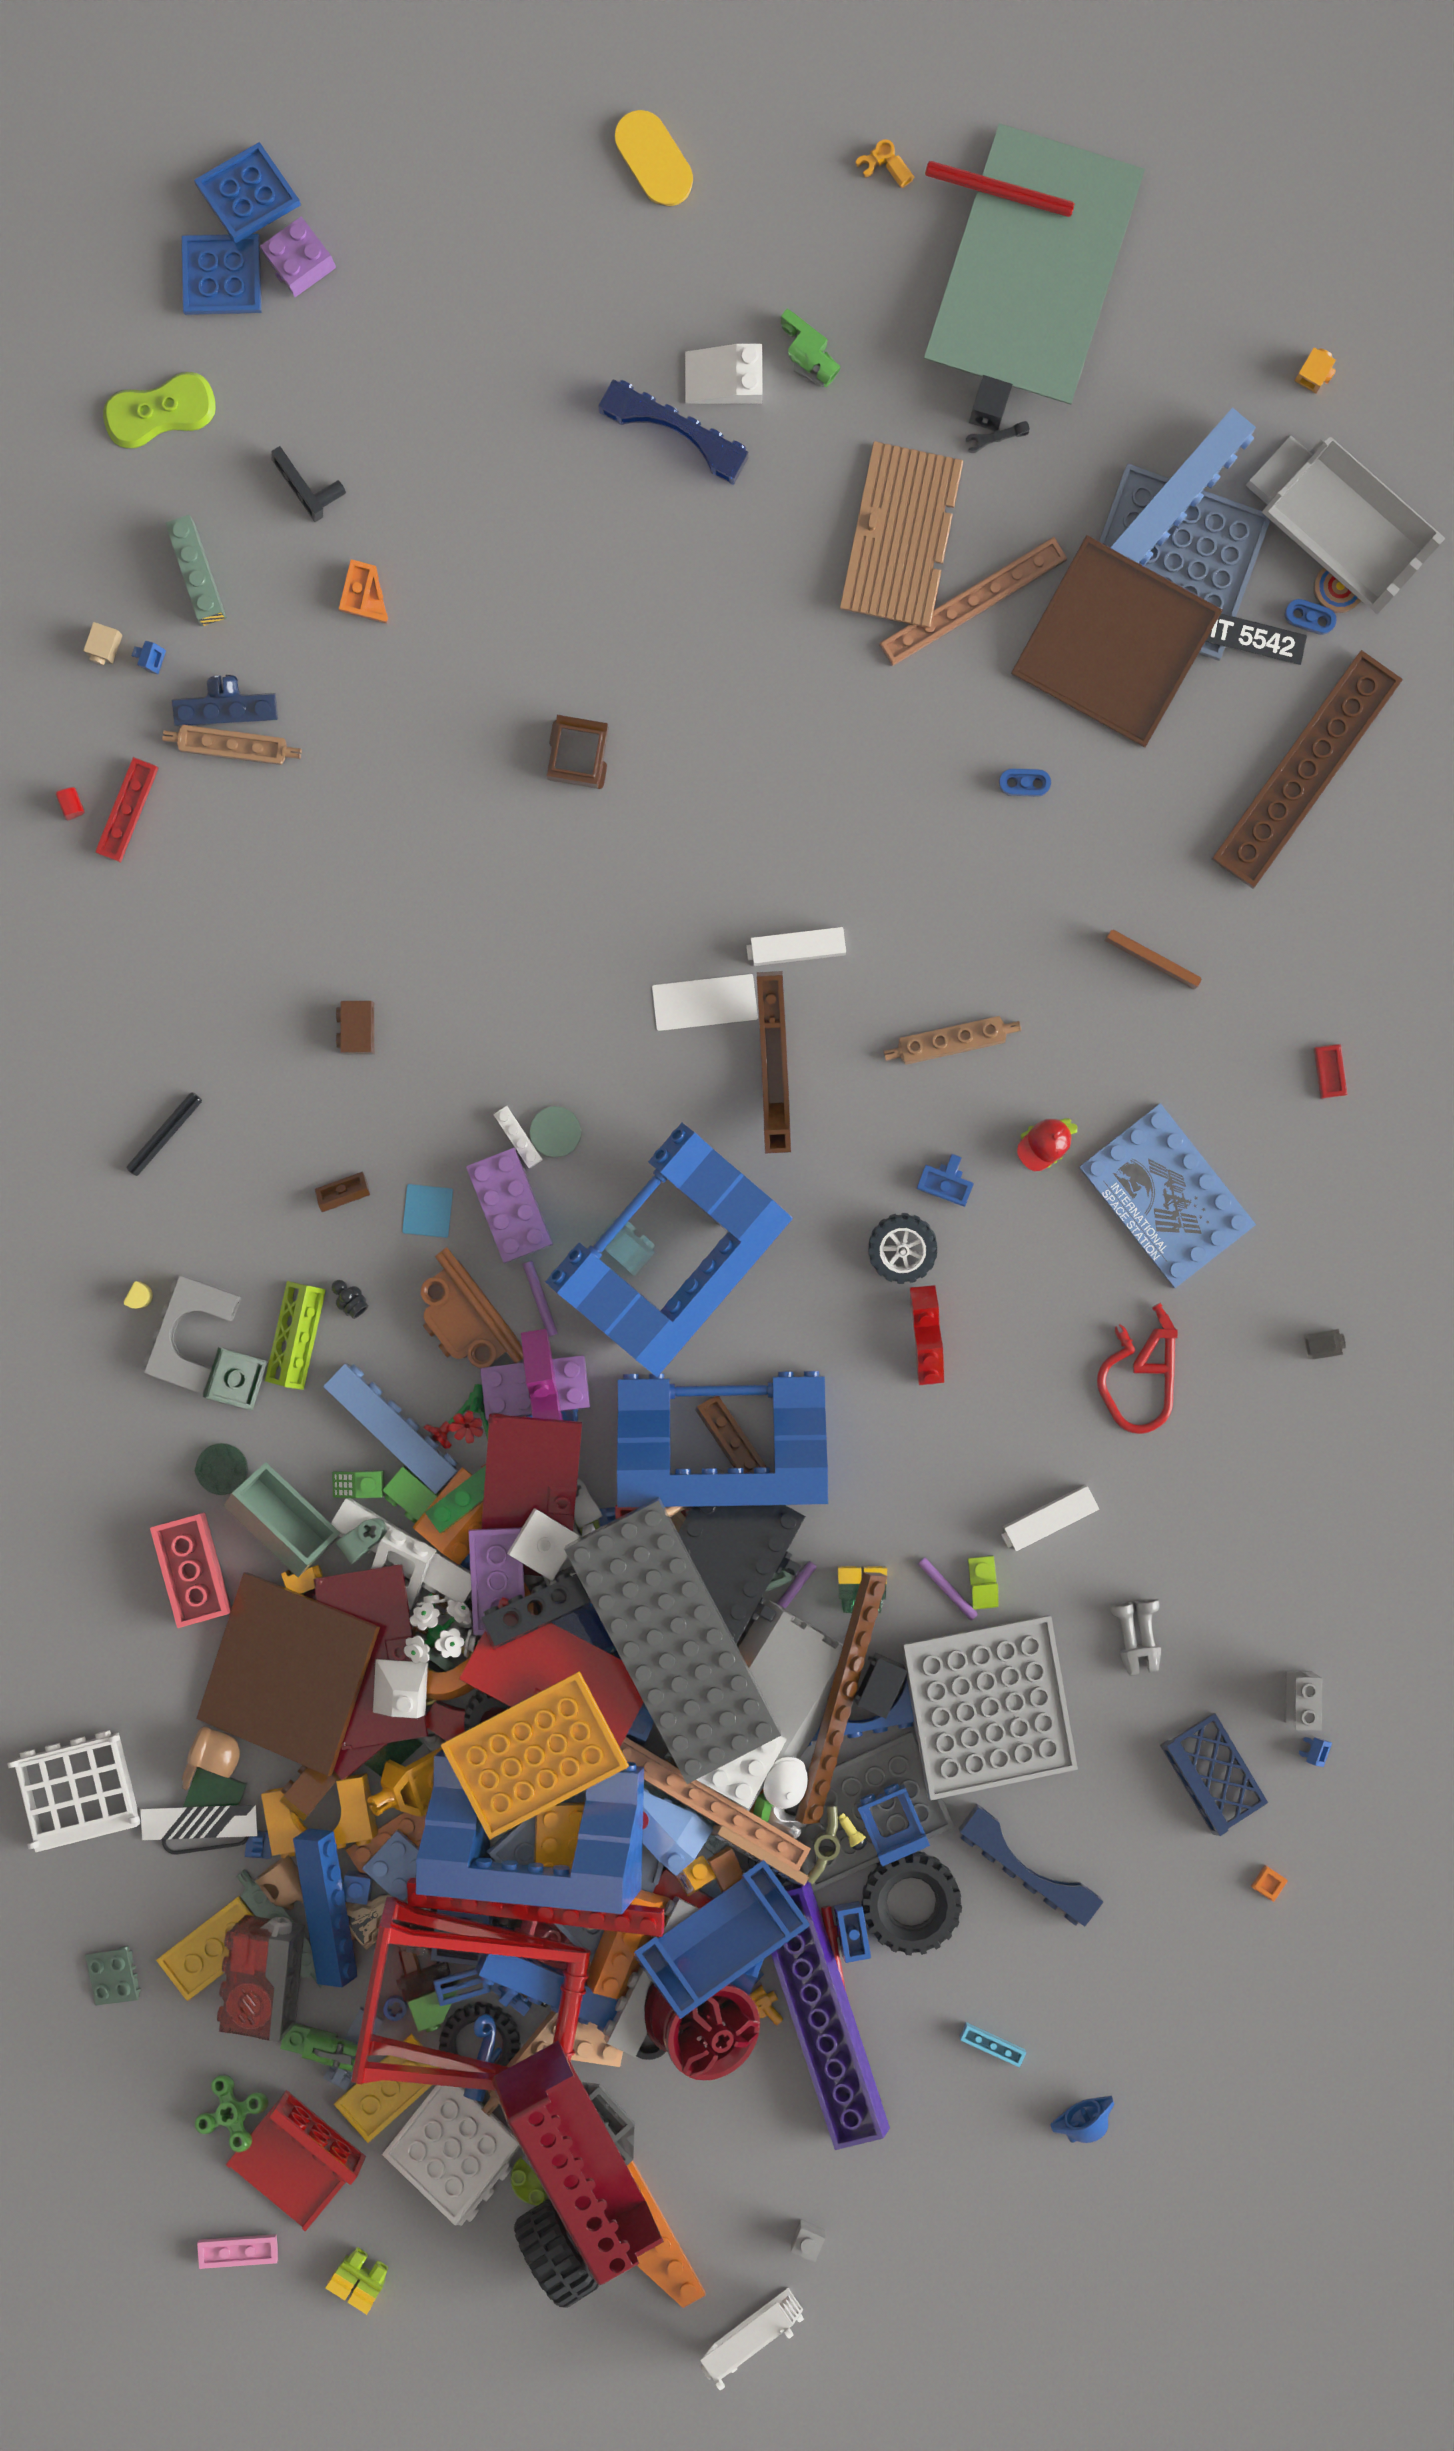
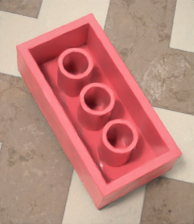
[150,1512,232,1628]

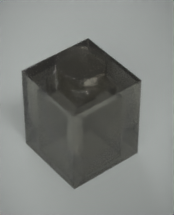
[1304,1329,1346,1360]

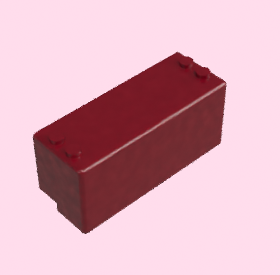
[492,2040,664,2285]

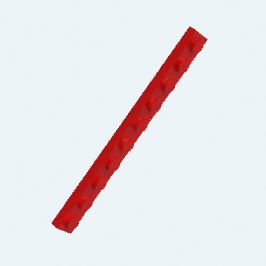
[407,1877,664,1937]

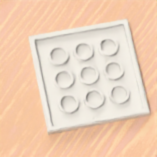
[382,2085,520,2225]

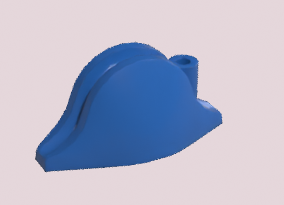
[1050,2096,1114,2143]

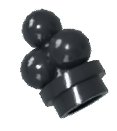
[331,1280,369,1319]

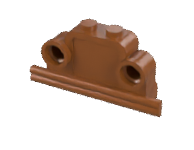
[421,1247,523,1368]

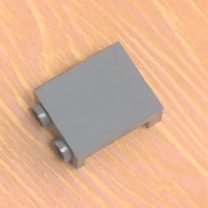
[1285,1670,1322,1731]

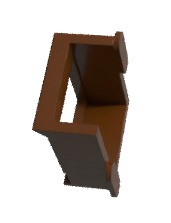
[546,715,609,789]

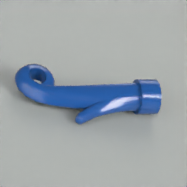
[463,2014,502,2101]

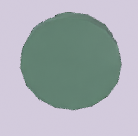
[530,1106,582,1158]

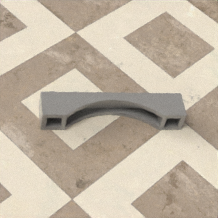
[603,1896,700,2057]

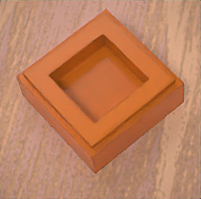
[1251,1865,1288,1902]

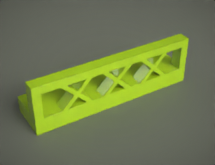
[265,1281,326,1390]

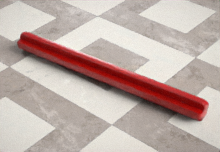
[925,161,1074,217]

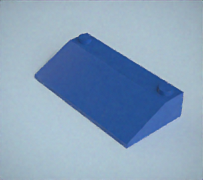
[634,1860,810,2019]

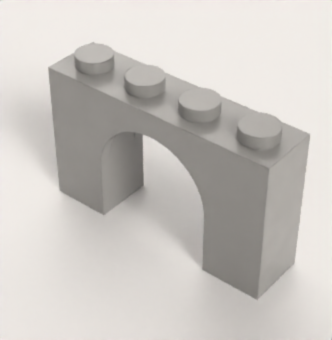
[143,1276,241,1394]

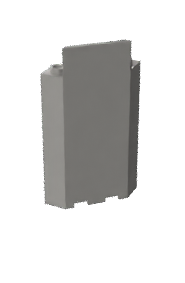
[1245,436,1445,614]
[718,1600,843,1811]

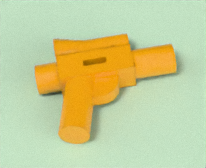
[749,1984,783,2026]

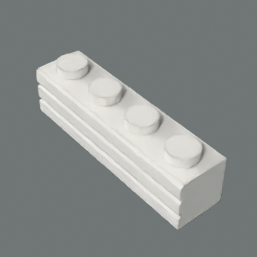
[493,1106,543,1169]

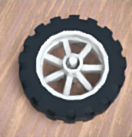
[868,1213,937,1284]

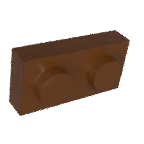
[315,1171,370,1212]

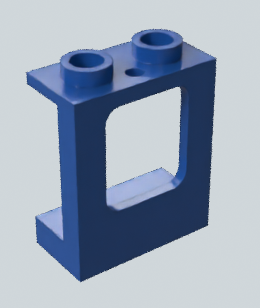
[856,1783,930,1866]

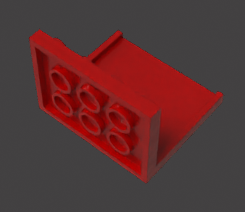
[226,2090,366,2232]

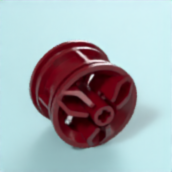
[644,1984,760,2080]

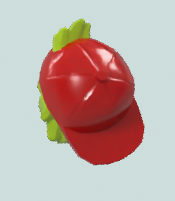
[1017,1118,1078,1172]

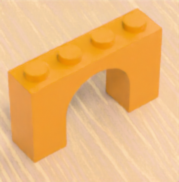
[261,1773,378,1858]

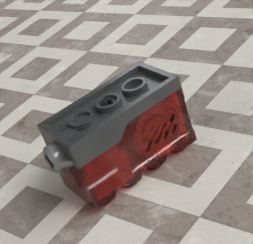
[217,1915,305,2043]

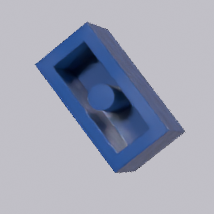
[833,1901,871,1963]

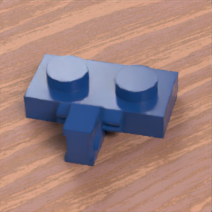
[916,1154,974,1207]
[490,1983,532,2016]

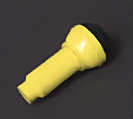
[838,1813,867,1850]

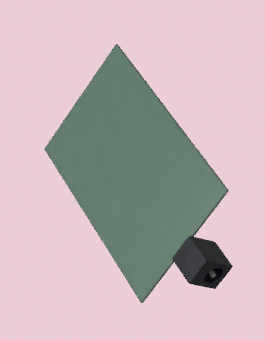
[924,123,1145,431]

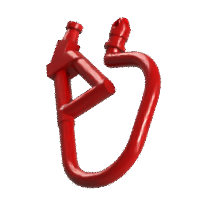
[1097,1303,1178,1434]

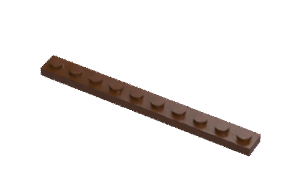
[795,1572,888,1824]

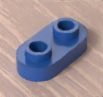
[1285,599,1337,635]
[999,769,1051,797]

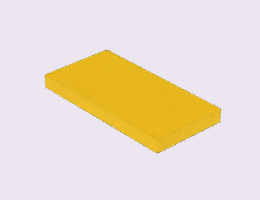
[156,1895,263,2001]
[333,2033,443,2143]

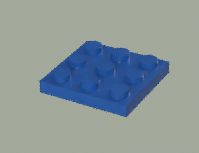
[194,142,301,244]
[182,234,261,315]

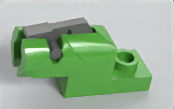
[781,308,841,388]
[280,2023,358,2072]

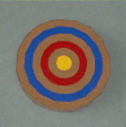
[1314,567,1361,613]

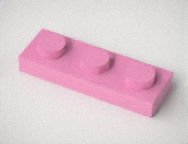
[197,2234,278,2269]

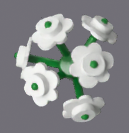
[404,1593,478,1664]

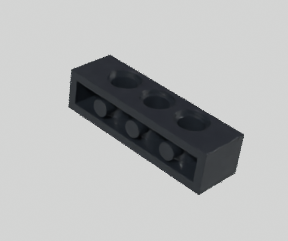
[480,1572,591,1650]

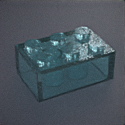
[595,1217,657,1276]

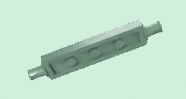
[236,1869,324,1988]

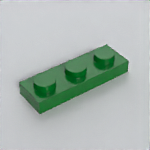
[425,1465,486,1533]

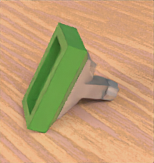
[753,1793,806,1839]

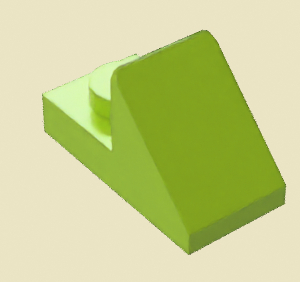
[968,1555,999,1610]

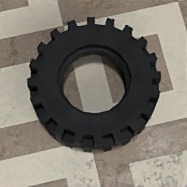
[862,1851,962,1956]

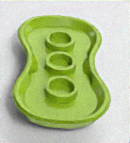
[103,372,216,448]

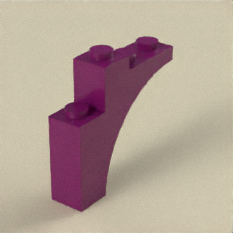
[521,1329,563,1420]

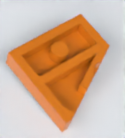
[338,559,388,623]

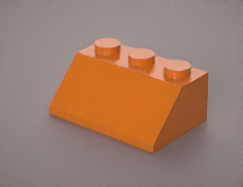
[413,1467,483,1565]

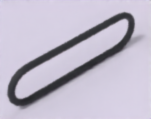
[162,1836,249,1855]

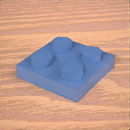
[362,1829,419,1901]

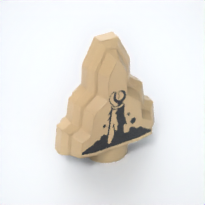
[346,1894,392,1950]

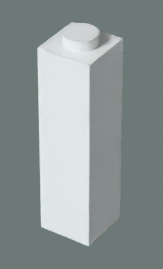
[746,927,846,966]
[1001,1485,1099,1551]

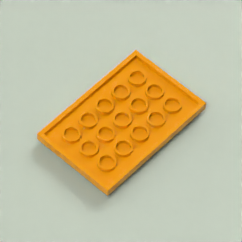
[441,1671,629,1840]

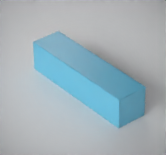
[959,2022,1026,2068]

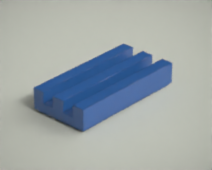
[433,1968,491,2007]

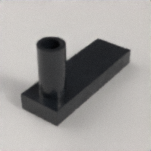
[271,446,346,522]

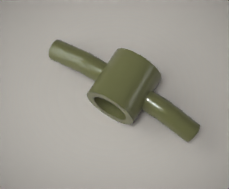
[807,1805,840,1884]

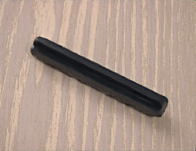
[126,1092,202,1176]

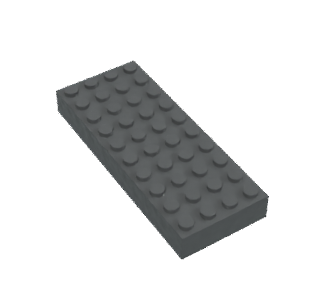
[564,1497,781,1784]

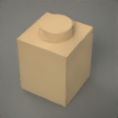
[84,622,123,665]

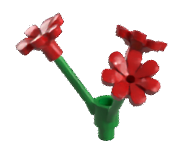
[423,1384,489,1468]

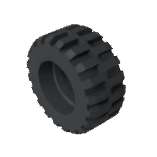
[514,2199,599,2308]

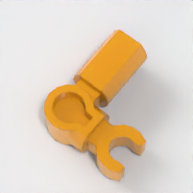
[856,139,914,188]

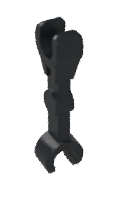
[966,421,1030,453]

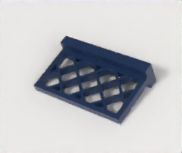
[1160,1713,1268,1836]

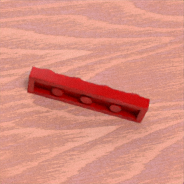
[95,757,159,863]

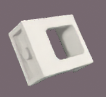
[371,1528,437,1610]

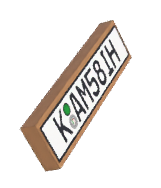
[710,1825,809,1886]

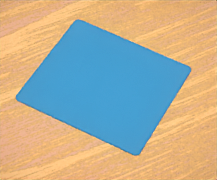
[402,1184,453,1238]

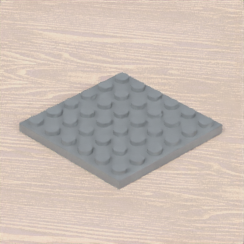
[901,1615,1078,1800]

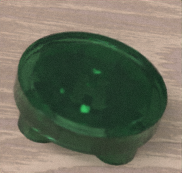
[194,1443,248,1495]

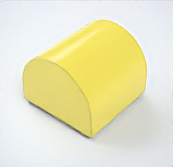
[124,1281,153,1309]

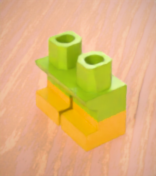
[325,2247,389,2315]

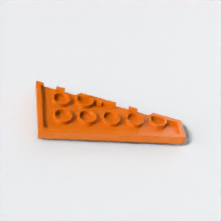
[627,2161,706,2308]

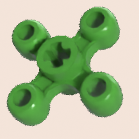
[195,2075,269,2152]

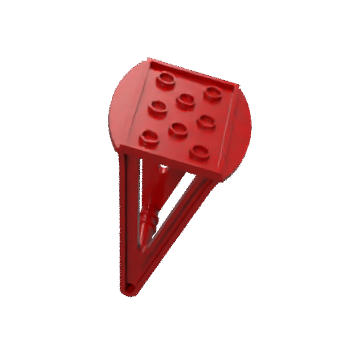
[351,1896,591,2091]

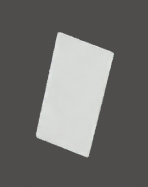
[652,974,758,1031]

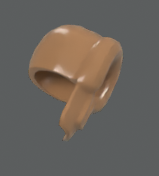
[182,1726,240,1790]

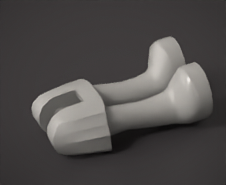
[1110,1599,1161,1676]

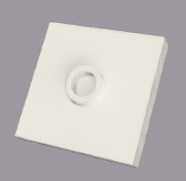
[507,1509,579,1581]

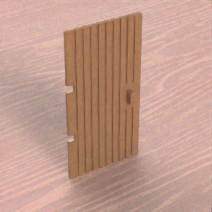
[840,441,963,628]

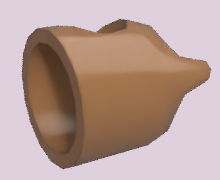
[254,1855,304,1910]

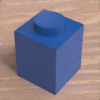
[343,1870,373,1905]

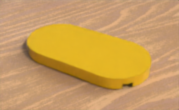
[615,110,693,206]

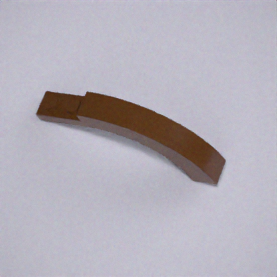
[757,971,791,1154]

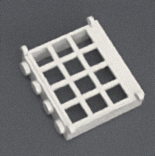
[7,1730,141,1852]
[700,2288,804,2390]

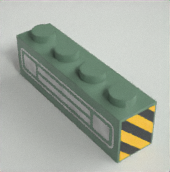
[165,515,227,626]

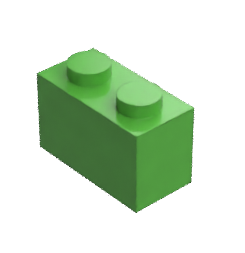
[382,1466,439,1523]

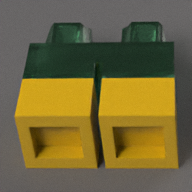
[837,1566,887,1613]

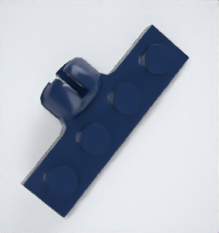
[172,675,278,726]

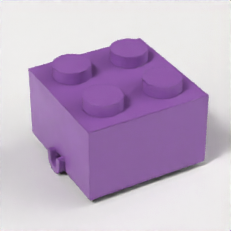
[260,216,336,297]

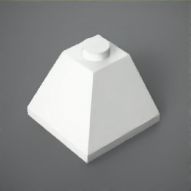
[373,1659,428,1718]

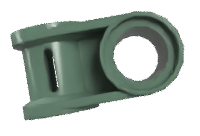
[336,1518,387,1564]

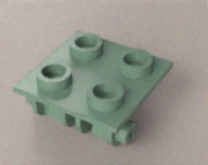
[85,1946,141,2006]

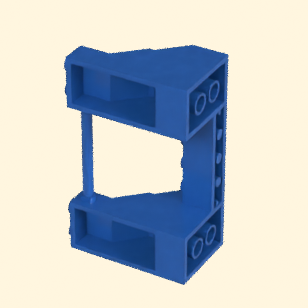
[545,1122,793,1377]
[617,1371,828,1507]
[416,1749,644,1914]

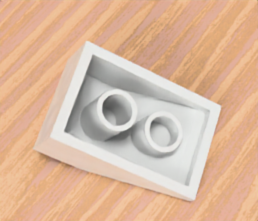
[685,344,762,404]

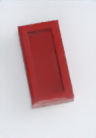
[1314,1044,1348,1099]

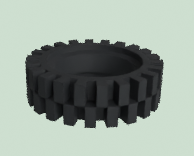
[439,2002,521,2066]

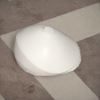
[763,1757,808,1809]

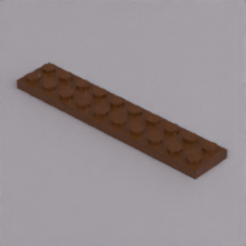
[1211,650,1403,889]

